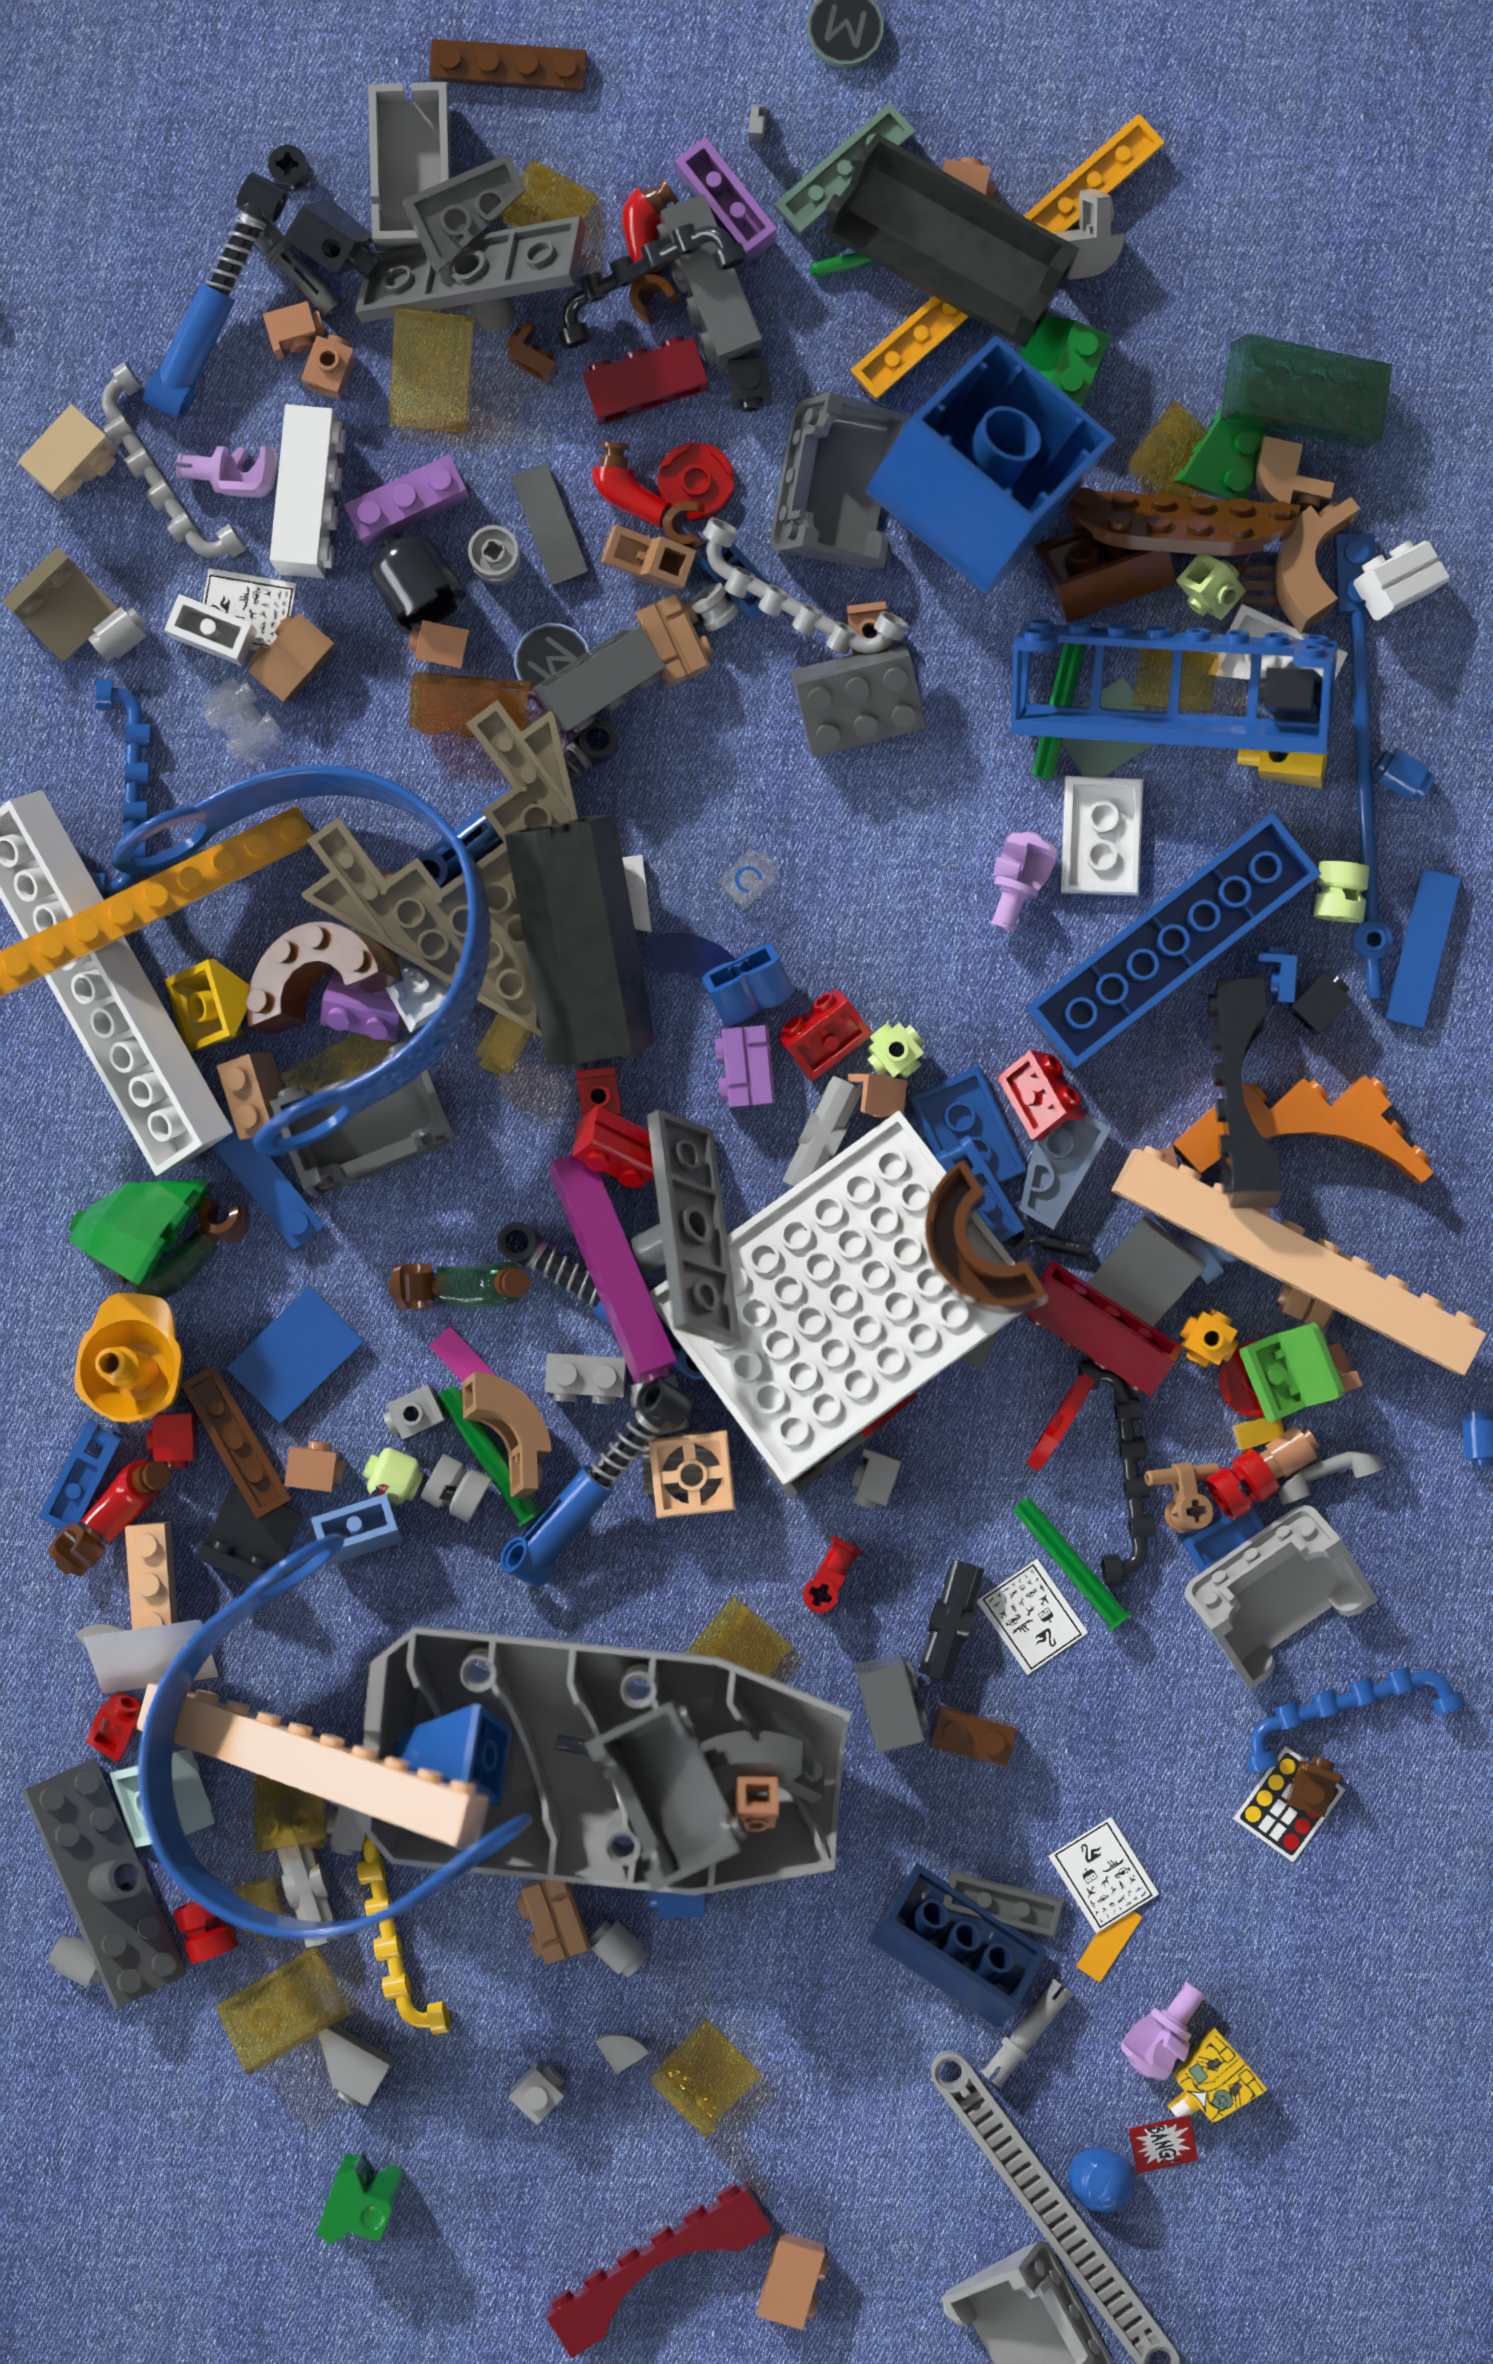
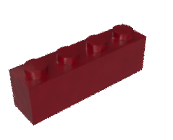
[1023,1260,1183,1397]

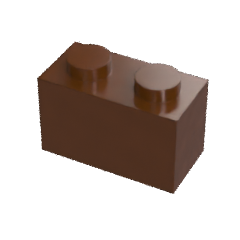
[929,1704,1017,1767]

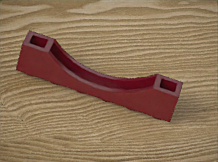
[546,2181,772,2359]

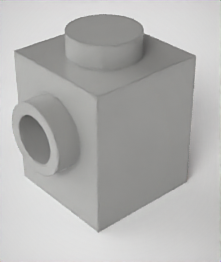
[508,2060,566,2125]

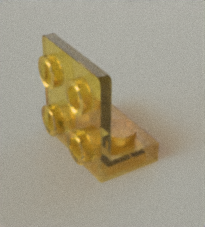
[650,2019,760,2139]

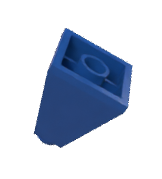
[392,1704,513,1806]

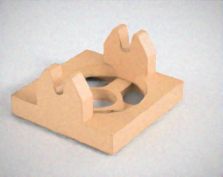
[648,1430,735,1518]

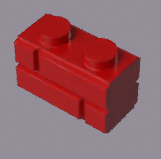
[572,1105,654,1189]

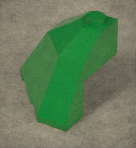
[68,1179,213,1286]

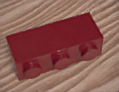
[582,336,708,426]

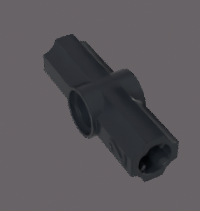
[918,1559,985,1682]

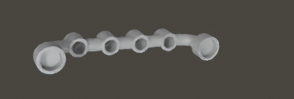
[102,361,247,558]
[703,518,909,654]

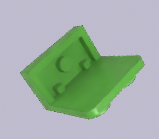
[1238,1322,1345,1423]

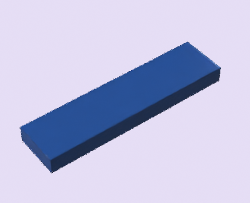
[1384,868,1461,1029]

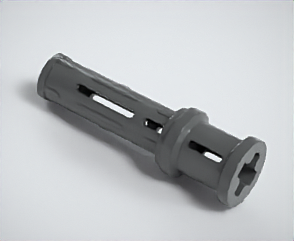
[255,223,343,319]

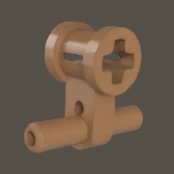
[1145,1462,1220,1533]

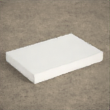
[1060,776,1143,897]

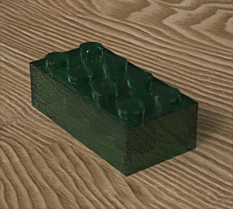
[1220,333,1393,449]

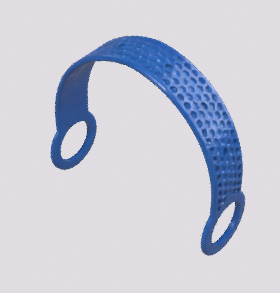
[112,765,491,1155]
[138,1534,532,1940]

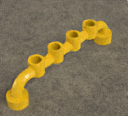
[357,1834,451,2035]

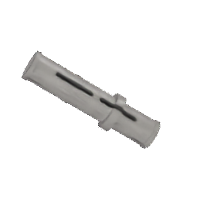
[981,1979,1074,2088]

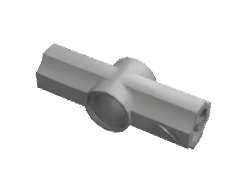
[782,1076,863,1187]
[272,1823,340,1948]

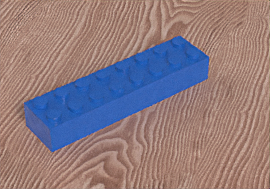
[1024,812,1321,1071]

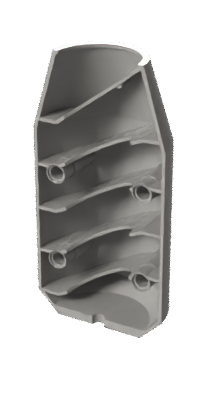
[355,1626,851,1895]

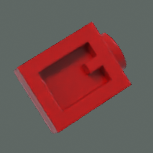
[85,1691,142,1763]

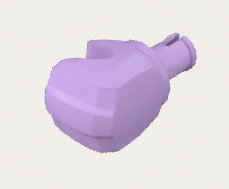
[176,446,278,498]
[990,831,1057,932]
[1120,1981,1206,2081]

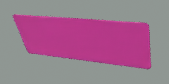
[430,1327,496,1382]

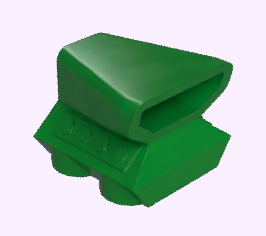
[316,2153,405,2246]

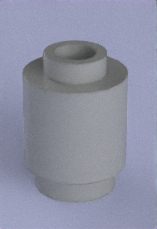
[88,606,147,662]
[590,1919,649,1978]
[47,1934,101,1988]

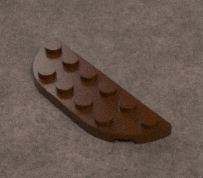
[1066,488,1301,556]

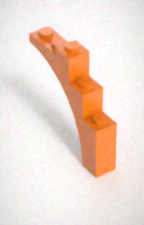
[1170,1075,1434,1184]

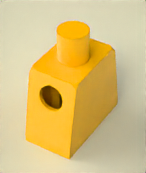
[1237,749,1328,789]

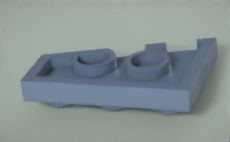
[1020,1113,1113,1231]

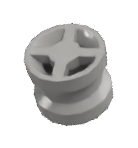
[690,583,739,631]

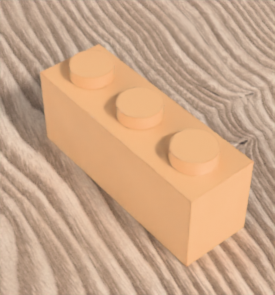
[125,1521,178,1630]

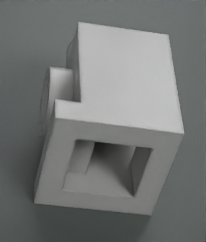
[383,1384,447,1440]
[851,1447,901,1510]
[326,1801,366,1855]

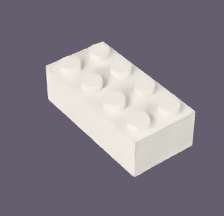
[270,404,346,579]

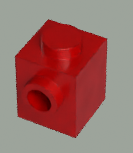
[146,1412,198,1469]

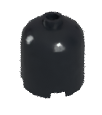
[370,534,467,635]

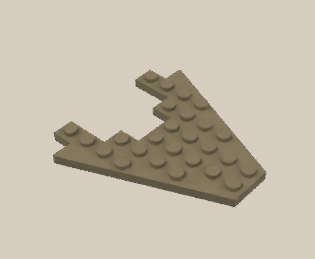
[301,700,578,1039]

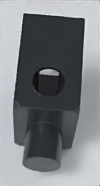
[283,199,382,279]

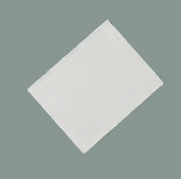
[83,1620,219,1694]

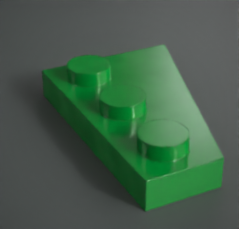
[1173,381,1276,500]

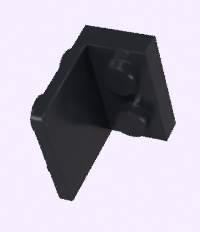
[195,1485,303,1586]

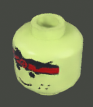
[362,1448,424,1505]

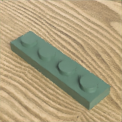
[774,102,916,237]

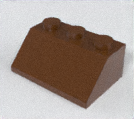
[1034,527,1176,623]

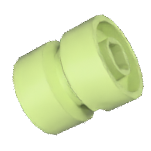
[1313,861,1370,923]

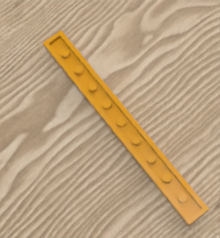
[850,114,1165,402]
[0,805,314,999]

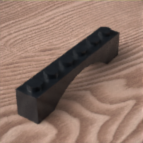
[1207,978,1282,1209]

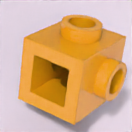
[1179,1309,1239,1368]

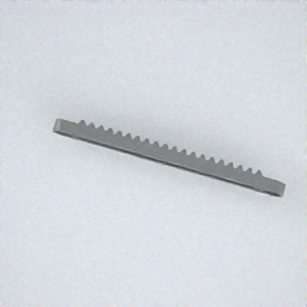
[930,2050,1180,2364]

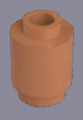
[1259,1425,1320,1480]

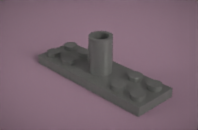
[355,216,586,333]
[629,1109,741,1346]
[21,1758,187,2009]

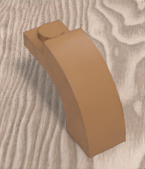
[462,1371,552,1499]

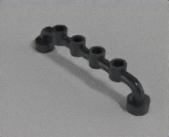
[558,224,748,350]
[1077,1359,1156,1586]

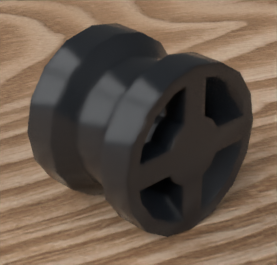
[268,145,310,192]

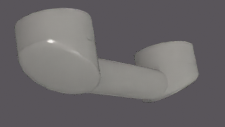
[1278,1451,1385,1504]

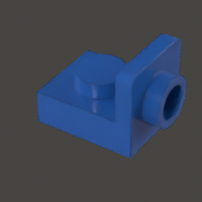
[1254,947,1298,1005]

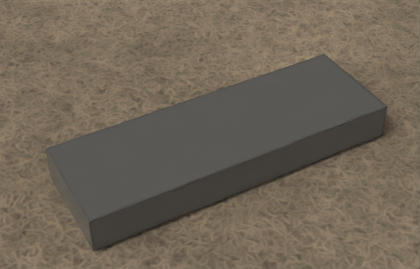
[511,464,589,588]
[943,1869,1065,1938]

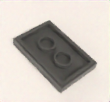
[1087,1215,1206,1327]

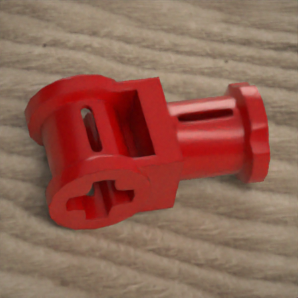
[803,1535,863,1613]

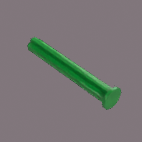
[1032,625,1087,780]
[438,1386,544,1527]
[1014,1497,1132,1632]

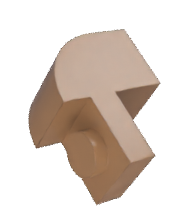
[1254,436,1334,509]
[600,525,696,589]

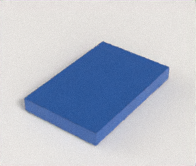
[908,1065,1027,1184]
[226,1286,365,1424]

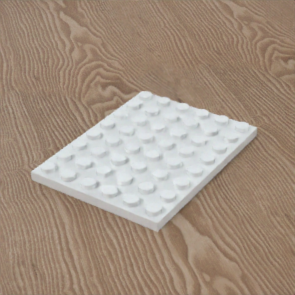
[649,1111,1022,1486]

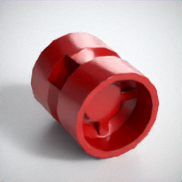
[1205,1448,1279,1521]
[173,1900,239,1963]

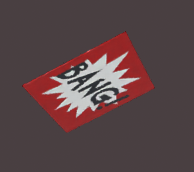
[1128,2115,1198,2174]

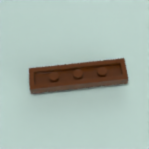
[429,38,587,93]
[180,1365,291,1521]

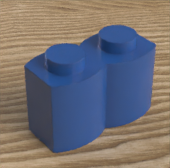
[702,944,795,1026]

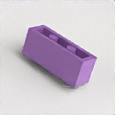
[674,137,777,264]
[343,454,469,548]

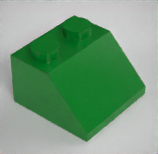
[1020,316,1111,408]

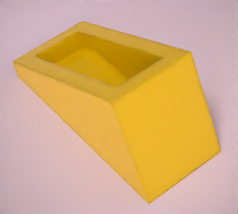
[1232,1417,1285,1450]

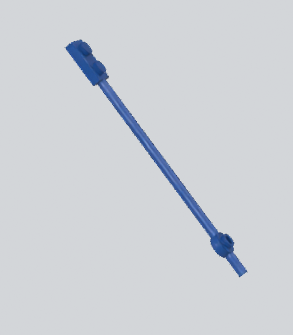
[1334,533,1393,999]

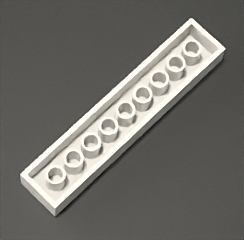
[0,790,233,1176]

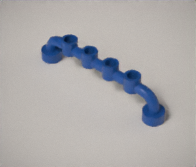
[89,679,151,900]
[1245,1666,1467,1773]

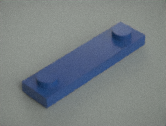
[212,1104,326,1250]

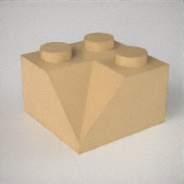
[18,404,118,501]

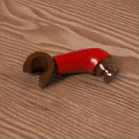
[622,178,682,326]
[592,442,707,549]
[48,1459,170,1577]

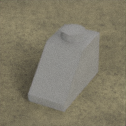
[318,2019,394,2107]

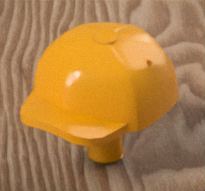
[74,1293,184,1425]

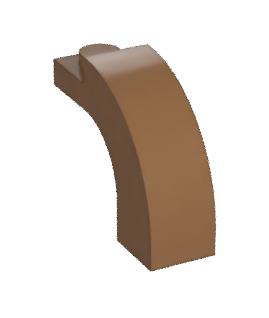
[1274,497,1361,634]

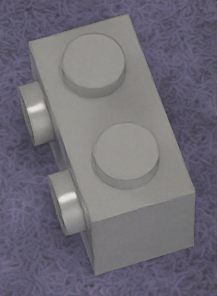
[545,1353,627,1404]

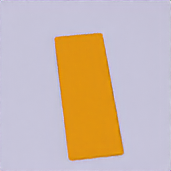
[1076,1911,1142,1982]

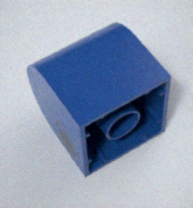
[866,335,1116,596]

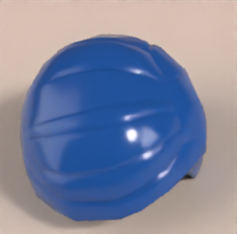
[1068,2147,1136,2213]

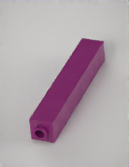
[549,1154,676,1385]

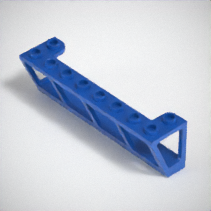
[1011,619,1338,755]

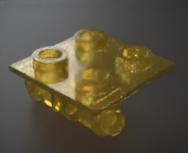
[500,159,600,227]
[1128,400,1209,497]
[1133,648,1220,713]
[685,1595,793,1676]
[254,1775,328,1853]

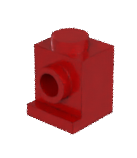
[576,1066,622,1117]

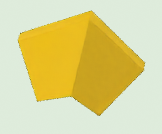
[165,959,250,1053]

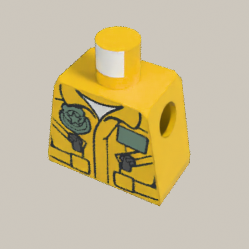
[1167,2025,1267,2123]

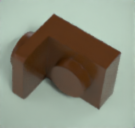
[506,320,557,386]
[1285,1755,1343,1818]

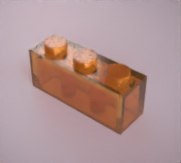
[409,672,531,738]

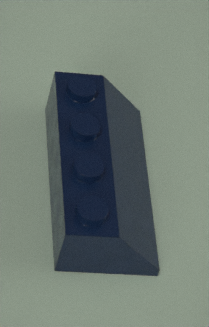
[868,1863,1047,2028]

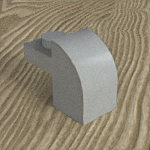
[1054,189,1125,280]

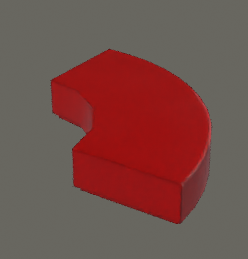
[1027,1374,1096,1472]

